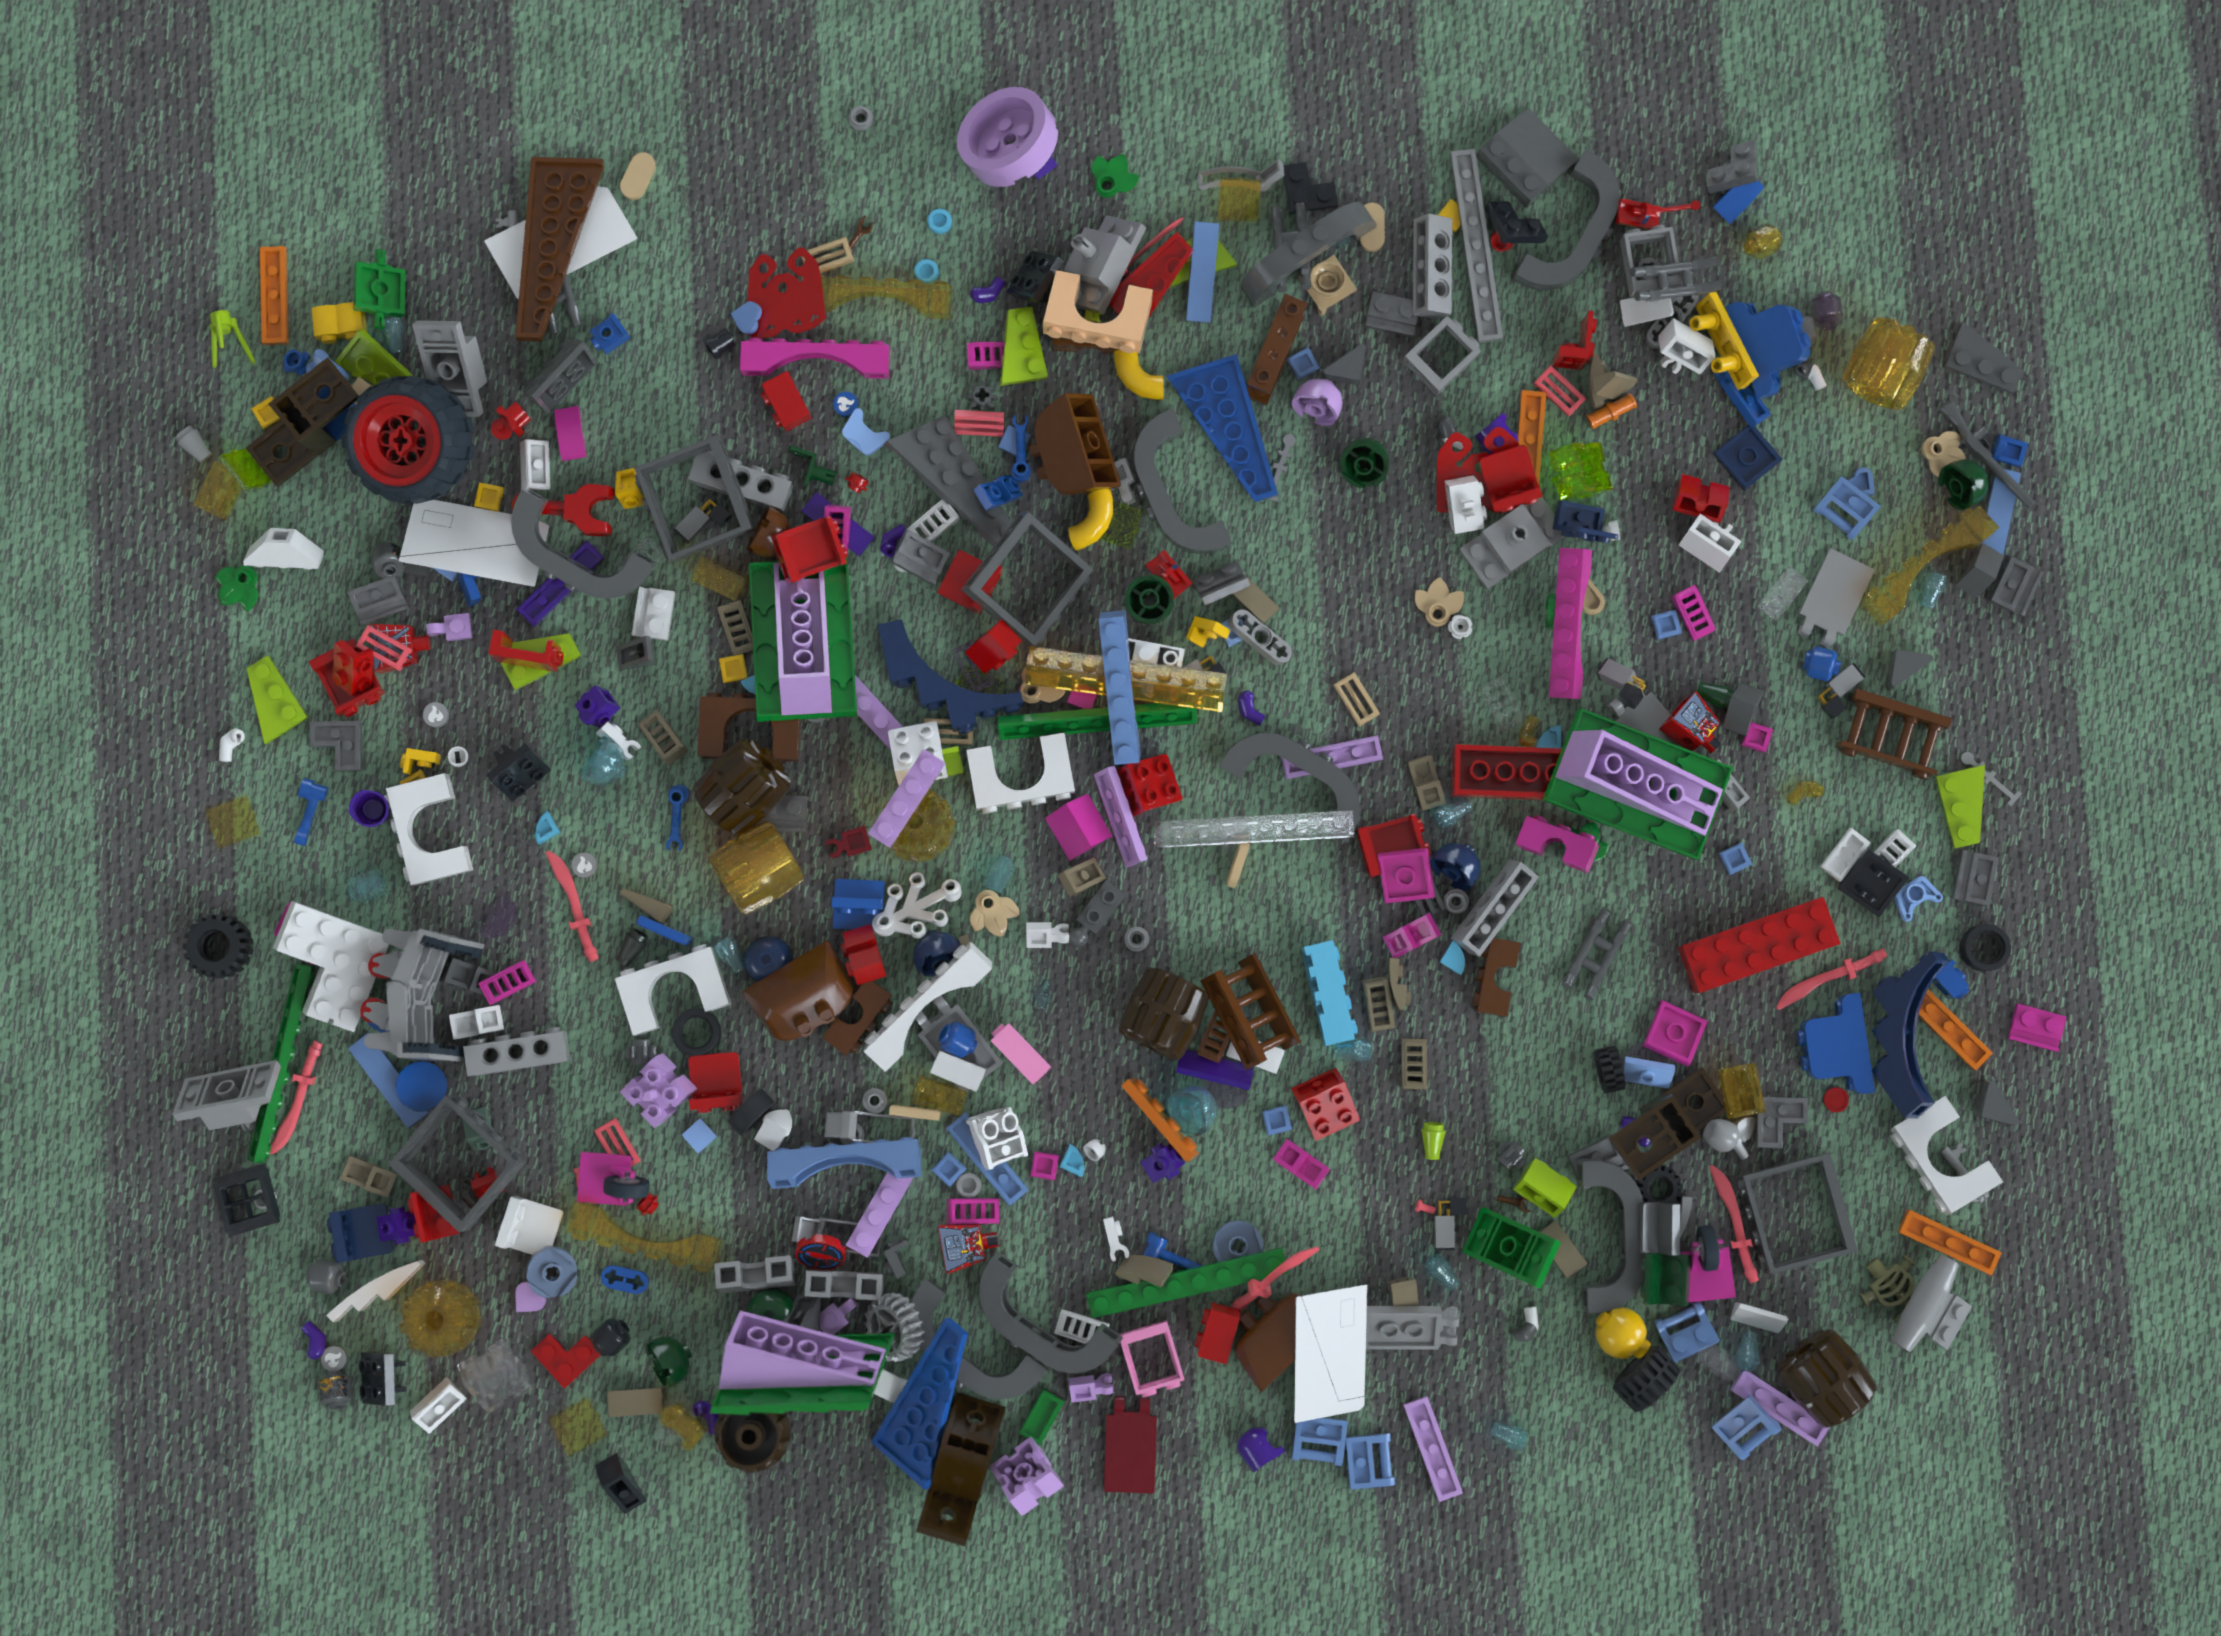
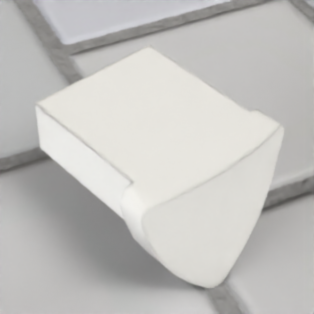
[754,1109,792,1151]

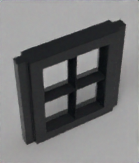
[213,1163,281,1237]

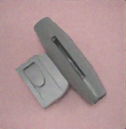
[1891,1255,1972,1353]

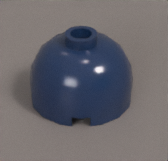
[1430,843,1481,891]
[913,930,961,977]
[744,935,794,982]

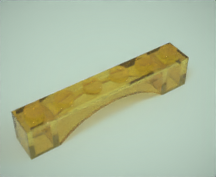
[821,275,953,320]
[1862,506,2000,627]
[566,1202,724,1273]

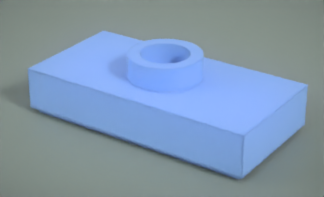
[1622,1056,1675,1089]

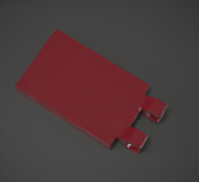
[1104,1396,1157,1494]

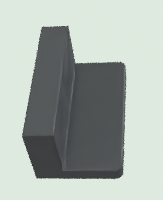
[1639,1201,1680,1256]

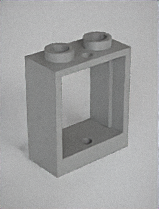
[1620,225,1682,298]
[1403,316,1481,396]

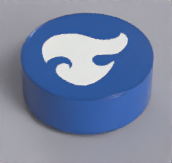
[833,392,858,417]

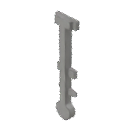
[1268,434,1296,502]
[1961,752,2022,807]

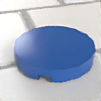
[396,1061,447,1112]

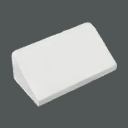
[1620,297,1674,327]
[520,439,550,490]
[930,1049,986,1091]
[1731,1302,1788,1333]
[410,1377,467,1434]

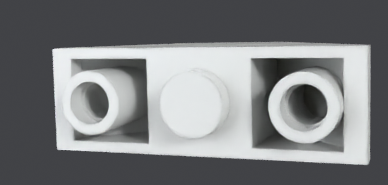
[243,528,323,569]
[1128,638,1185,674]

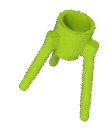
[210,310,255,368]

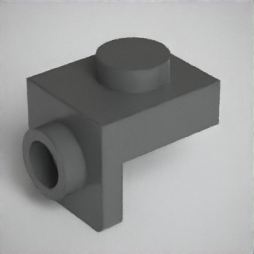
[884,1237,910,1279]

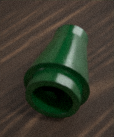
[1697,682,1735,710]

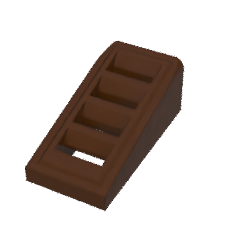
[1197,1010,1230,1063]

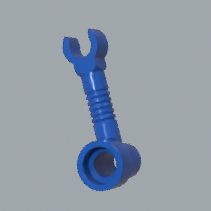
[1011,415,1031,482]
[294,778,328,846]
[666,784,690,852]
[1143,1232,1202,1269]

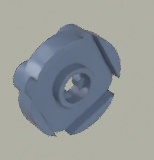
[1213,1220,1263,1262]
[525,1246,577,1298]

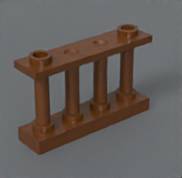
[1247,294,1308,406]
[1835,688,1953,780]
[1200,953,1301,1070]

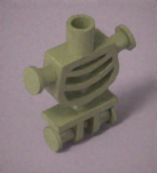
[1859,1255,1917,1323]

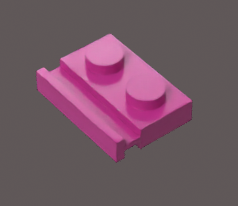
[2008,1004,2067,1052]

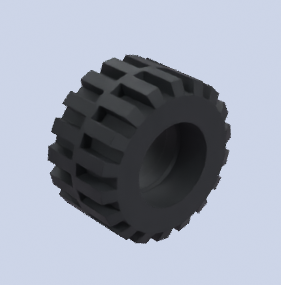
[182,914,254,978]
[1613,1345,1680,1412]

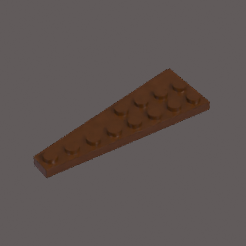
[515,157,605,342]

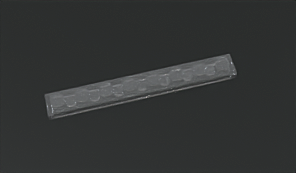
[1154,810,1354,848]

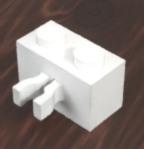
[1658,318,1715,374]
[1444,475,1487,534]
[1679,514,1742,573]

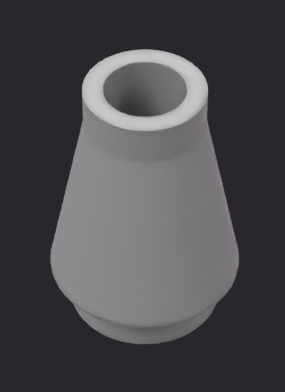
[175,426,212,463]

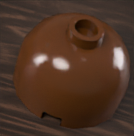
[746,506,790,557]

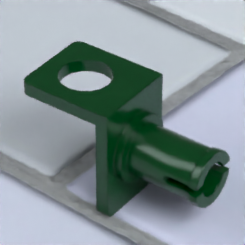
[787,446,837,489]

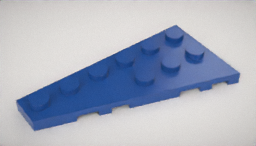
[1167,354,1278,502]
[871,1318,968,1490]

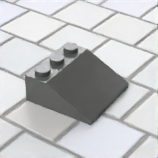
[1476,108,1579,209]
[523,337,598,415]

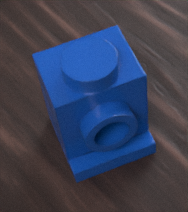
[590,313,630,354]
[1933,959,1969,999]

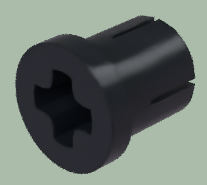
[703,328,735,360]

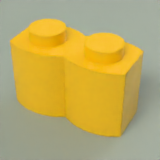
[312,302,367,344]

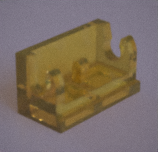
[193,461,248,521]
[690,557,749,601]
[1718,1063,1766,1119]

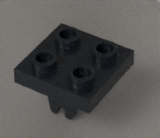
[1006,251,1064,304]
[486,743,551,802]
[1837,847,1910,917]
[359,1352,406,1406]

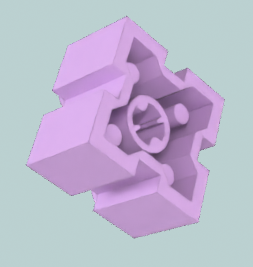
[620,1053,697,1128]
[990,1437,1064,1516]

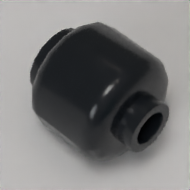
[592,1318,630,1356]

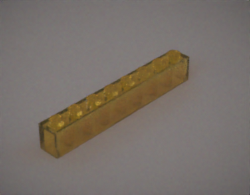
[1026,646,1227,712]

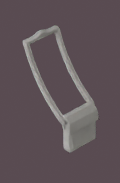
[1197,159,1284,192]
[824,1111,916,1143]
[792,1216,883,1257]

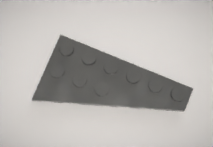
[884,415,1021,547]

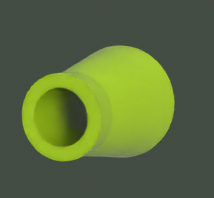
[1421,1122,1446,1160]

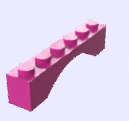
[740,338,890,379]
[1549,548,1592,699]

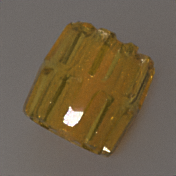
[1843,317,1935,410]
[881,789,955,862]
[709,821,804,915]
[398,1279,483,1357]

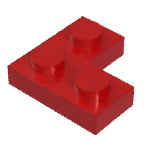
[531,1333,601,1389]

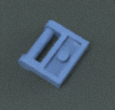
[1813,475,1881,541]
[1653,1301,1720,1363]
[1711,1394,1782,1460]
[1291,1417,1348,1466]
[1345,1433,1395,1489]

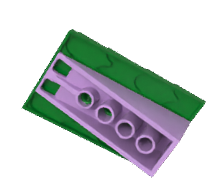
[749,558,857,722]
[1542,708,1734,860]
[710,1311,895,1415]

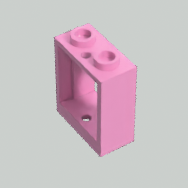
[991,1023,1052,1085]
[1119,1320,1185,1398]

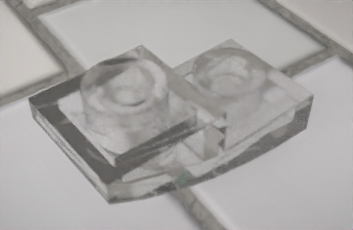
[1757,566,1809,621]

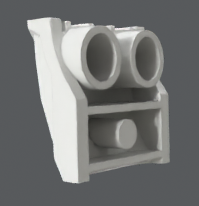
[966,1107,1028,1170]

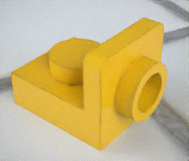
[615,468,645,509]
[1186,616,1231,648]
[400,748,441,775]

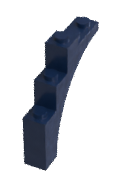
[878,619,1024,734]
[1872,951,1949,1119]

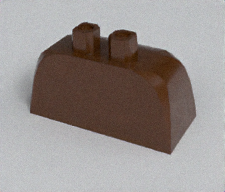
[1029,393,1121,495]
[743,941,853,1041]
[1235,1292,1303,1392]

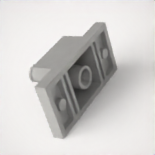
[1063,215,1146,315]
[412,321,487,417]
[1459,497,1565,590]
[172,1060,281,1131]

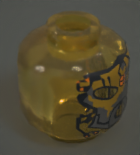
[1744,224,1782,260]

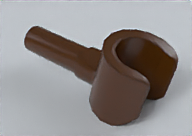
[848,216,874,249]
[1497,1195,1531,1213]

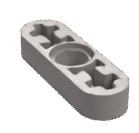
[1229,610,1292,665]

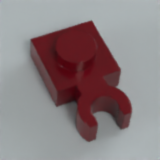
[825,826,872,858]

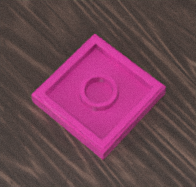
[1377,848,1435,903]
[1642,1000,1707,1067]

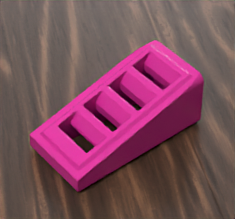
[967,342,1005,370]
[824,505,851,554]
[1671,585,1716,641]
[478,960,536,1006]
[946,1198,999,1224]

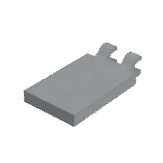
[1797,548,1875,648]
[1607,683,1699,752]
[915,995,1003,1094]
[1366,1306,1459,1350]

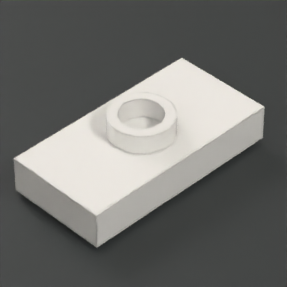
[1820,828,1871,882]

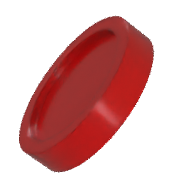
[1823,1087,1849,1112]

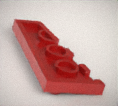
[1109,232,1194,319]

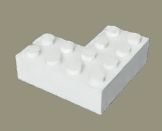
[273,901,389,1032]

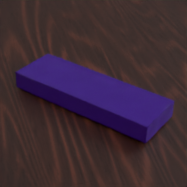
[801,492,875,557]
[1176,1050,1254,1090]

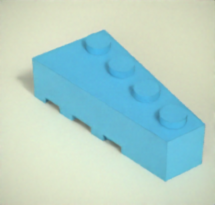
[1301,940,1358,1046]

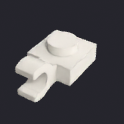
[596,722,641,760]
[1026,922,1069,948]
[1103,1216,1129,1261]

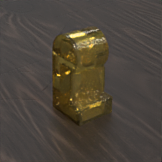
[660,1404,708,1452]

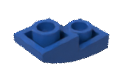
[1712,180,1764,224]
[973,475,1023,511]

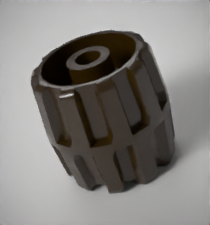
[694,739,791,835]
[1119,967,1209,1060]
[1778,1329,1877,1428]
[714,1411,792,1473]

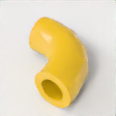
[1114,350,1164,400]
[1068,489,1113,551]

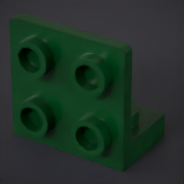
[1640,1253,1691,1306]

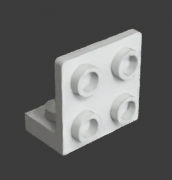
[888,721,948,785]
[495,1196,564,1255]

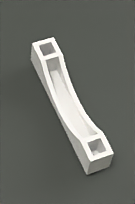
[864,941,992,1072]

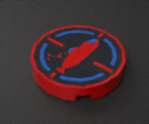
[795,1234,846,1270]

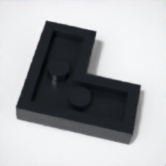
[1283,162,1338,214]
[1485,201,1548,243]

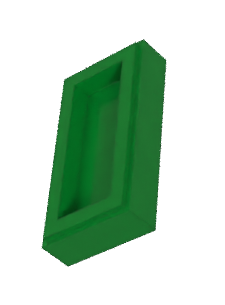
[1018,1389,1065,1446]

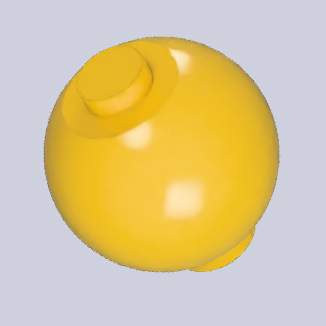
[1595,1307,1651,1359]

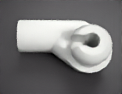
[219,728,245,762]

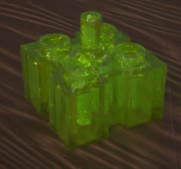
[1549,442,1613,500]

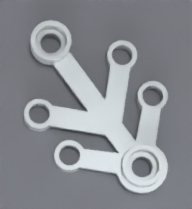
[872,872,962,939]

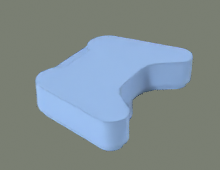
[842,408,890,456]
[1894,876,1943,922]

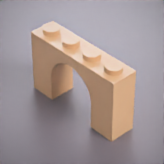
[1043,270,1153,353]

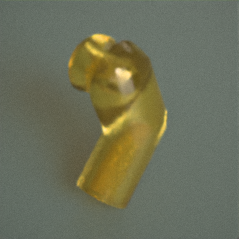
[1518,714,1540,747]
[1786,781,1824,806]

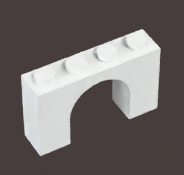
[966,733,1075,814]
[384,773,473,885]
[615,944,731,1036]
[1891,1096,2003,1216]

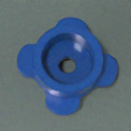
[284,349,310,375]

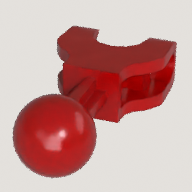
[512,484,615,537]

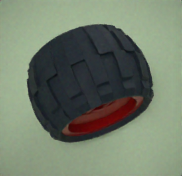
[342,376,475,504]

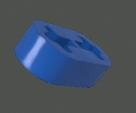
[601,1265,649,1294]

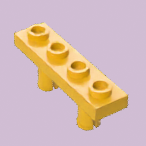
[1689,292,1759,390]

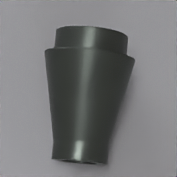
[616,928,649,967]

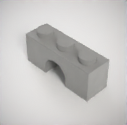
[714,1255,796,1294]
[805,1269,884,1300]

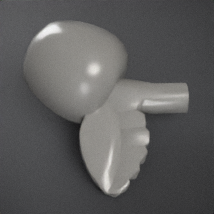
[1703,1117,1756,1160]

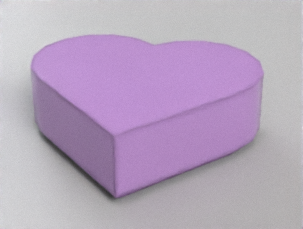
[516,1282,546,1312]

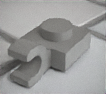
[1111,458,1137,505]

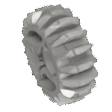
[864,1293,925,1362]

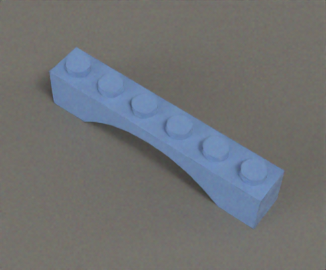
[1099,610,1141,765]
[767,1137,922,1189]

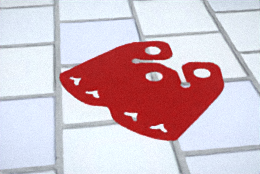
[745,247,826,338]
[1437,427,1524,513]

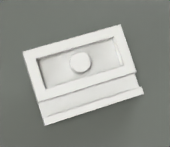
[632,587,675,641]

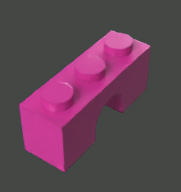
[1515,815,1599,874]

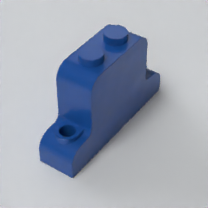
[1726,302,1811,399]
[1796,993,1875,1094]

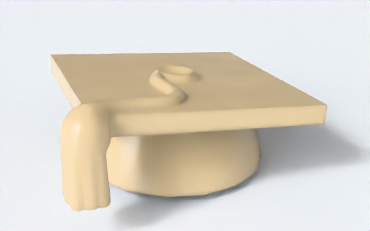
[1298,255,1357,316]

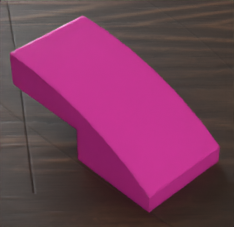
[554,406,587,461]
[1382,913,1441,958]
[1273,1139,1330,1190]

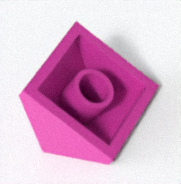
[1045,794,1113,861]

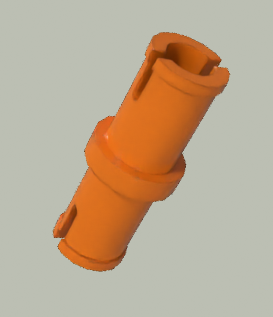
[1586,393,1637,429]

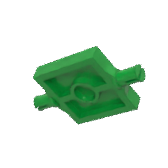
[353,249,405,330]

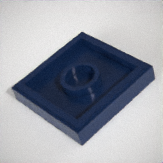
[1713,424,1783,491]

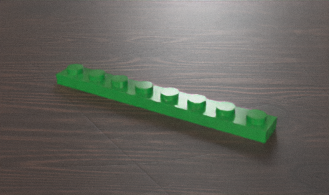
[998,700,1197,740]
[248,963,313,1164]
[1086,1247,1288,1318]

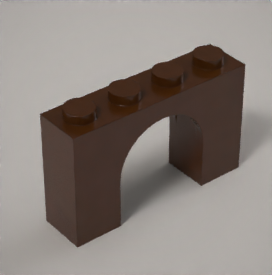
[697,693,801,762]

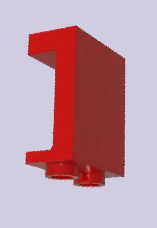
[771,516,848,583]
[488,630,564,672]
[308,638,385,717]
[1356,813,1431,878]

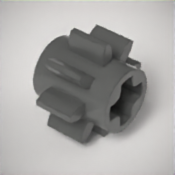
[967,381,998,411]
[625,1040,656,1065]
[1496,1140,1527,1171]

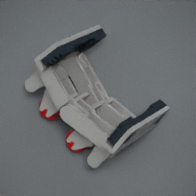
[360,929,484,1062]

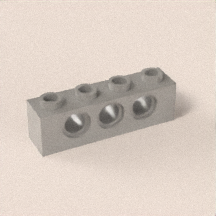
[1413,213,1453,319]
[688,451,793,513]
[1451,859,1539,956]
[463,1027,571,1077]

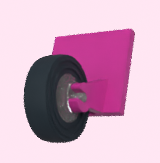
[577,1151,650,1206]
[1680,1225,1736,1302]

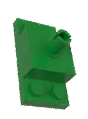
[1462,1206,1561,1289]

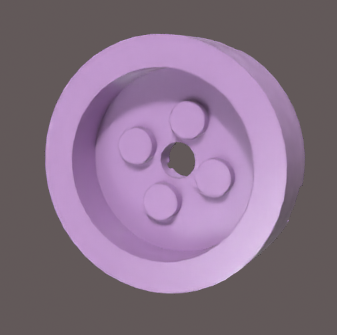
[957,87,1058,187]

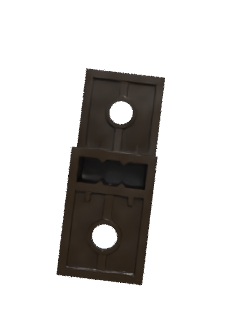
[246,357,359,487]
[1608,1067,1731,1181]
[916,1393,1006,1546]

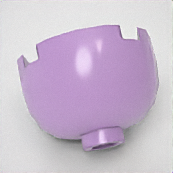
[1292,379,1343,426]

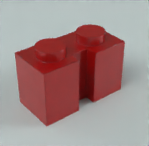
[760,371,812,432]
[1673,474,1730,523]
[964,619,1022,674]
[840,924,886,985]
[1194,1302,1240,1365]

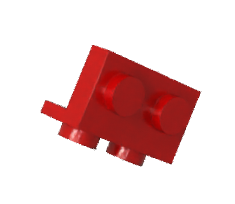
[332,640,374,697]

